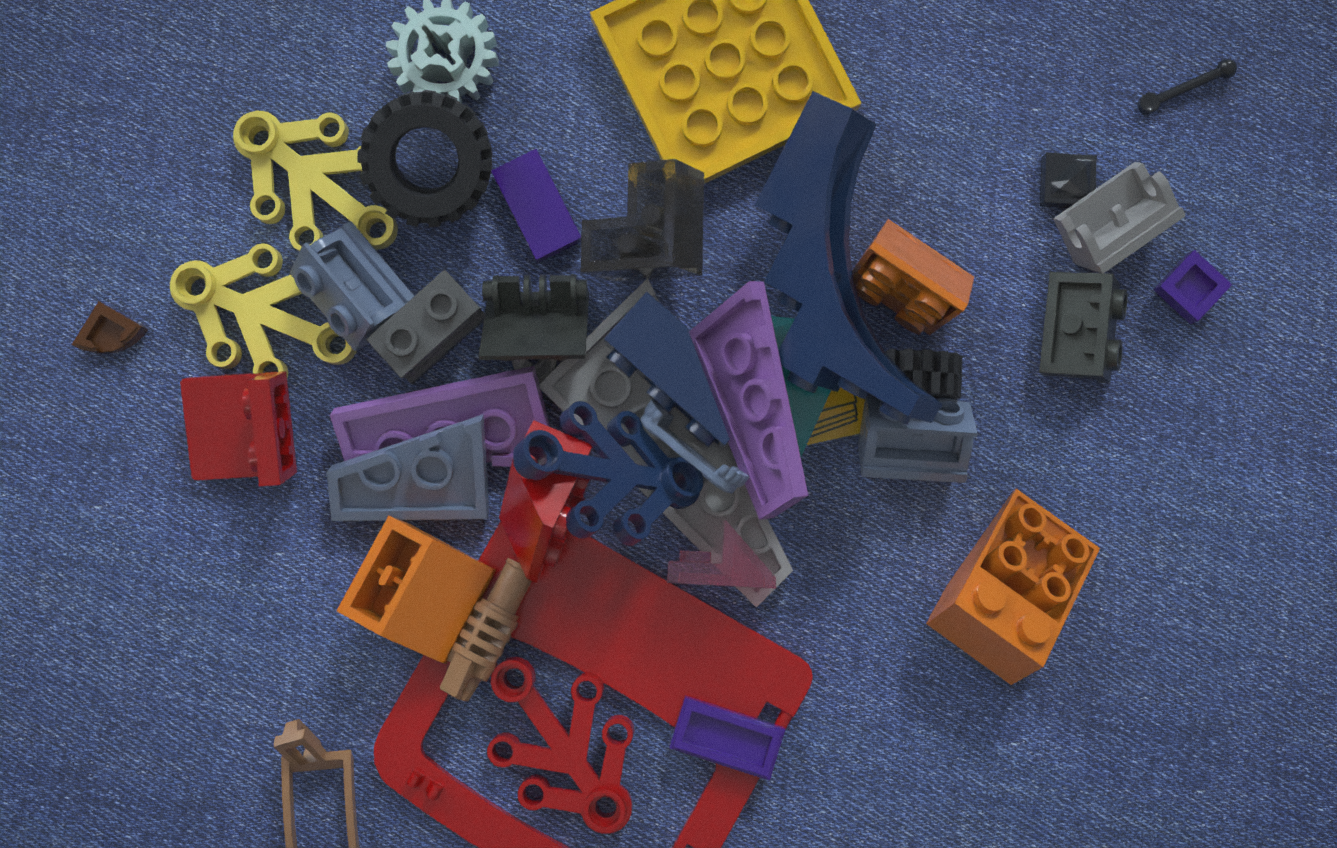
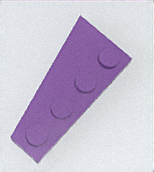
[689,281,809,520]
[330,366,550,467]

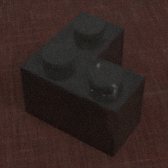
[580,159,704,282]

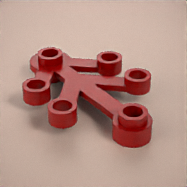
[487,657,635,834]

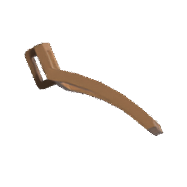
[273,719,360,848]

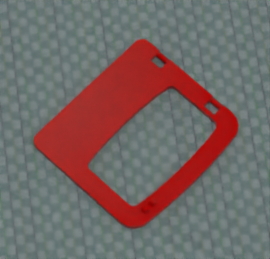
[374,522,813,848]

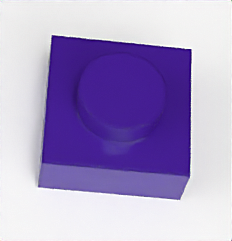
[1153,250,1232,324]

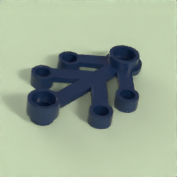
[513,401,704,546]

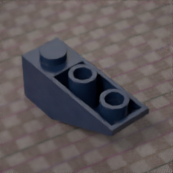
[604,291,730,448]

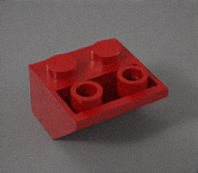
[499,420,592,583]

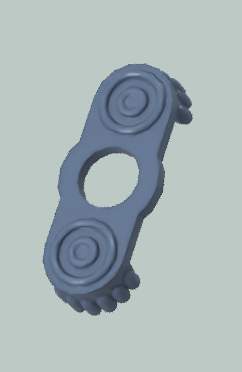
[640,399,749,494]

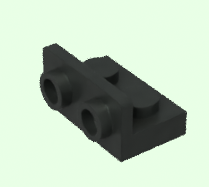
[1039,272,1128,383]

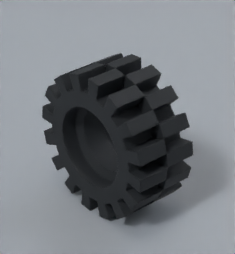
[867,349,962,400]

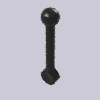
[1137,59,1237,115]

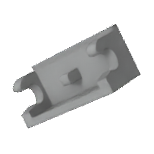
[1053,162,1186,274]

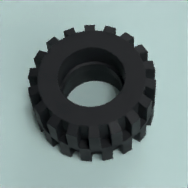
[357,90,493,228]

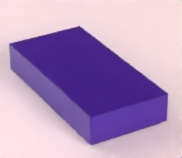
[491,149,582,263]
[669,695,785,781]

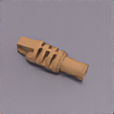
[440,558,532,701]

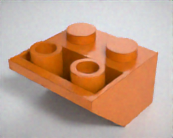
[336,515,496,664]

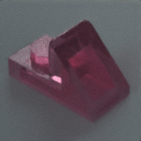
[667,521,776,589]

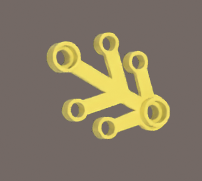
[233,111,398,252]
[170,243,357,378]

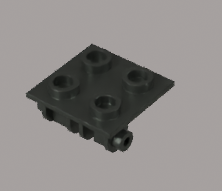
[479,274,589,361]

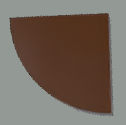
[72,301,148,354]

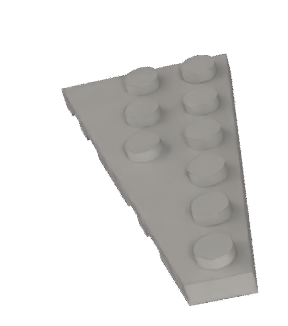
[539,278,793,608]

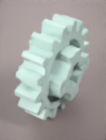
[386,0,499,103]

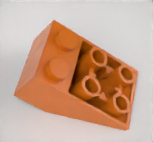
[852,219,974,335]
[926,489,1100,685]

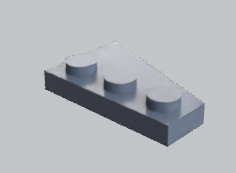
[326,414,489,521]

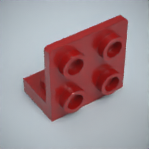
[180,371,297,486]

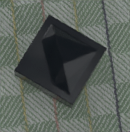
[1040,152,1097,208]

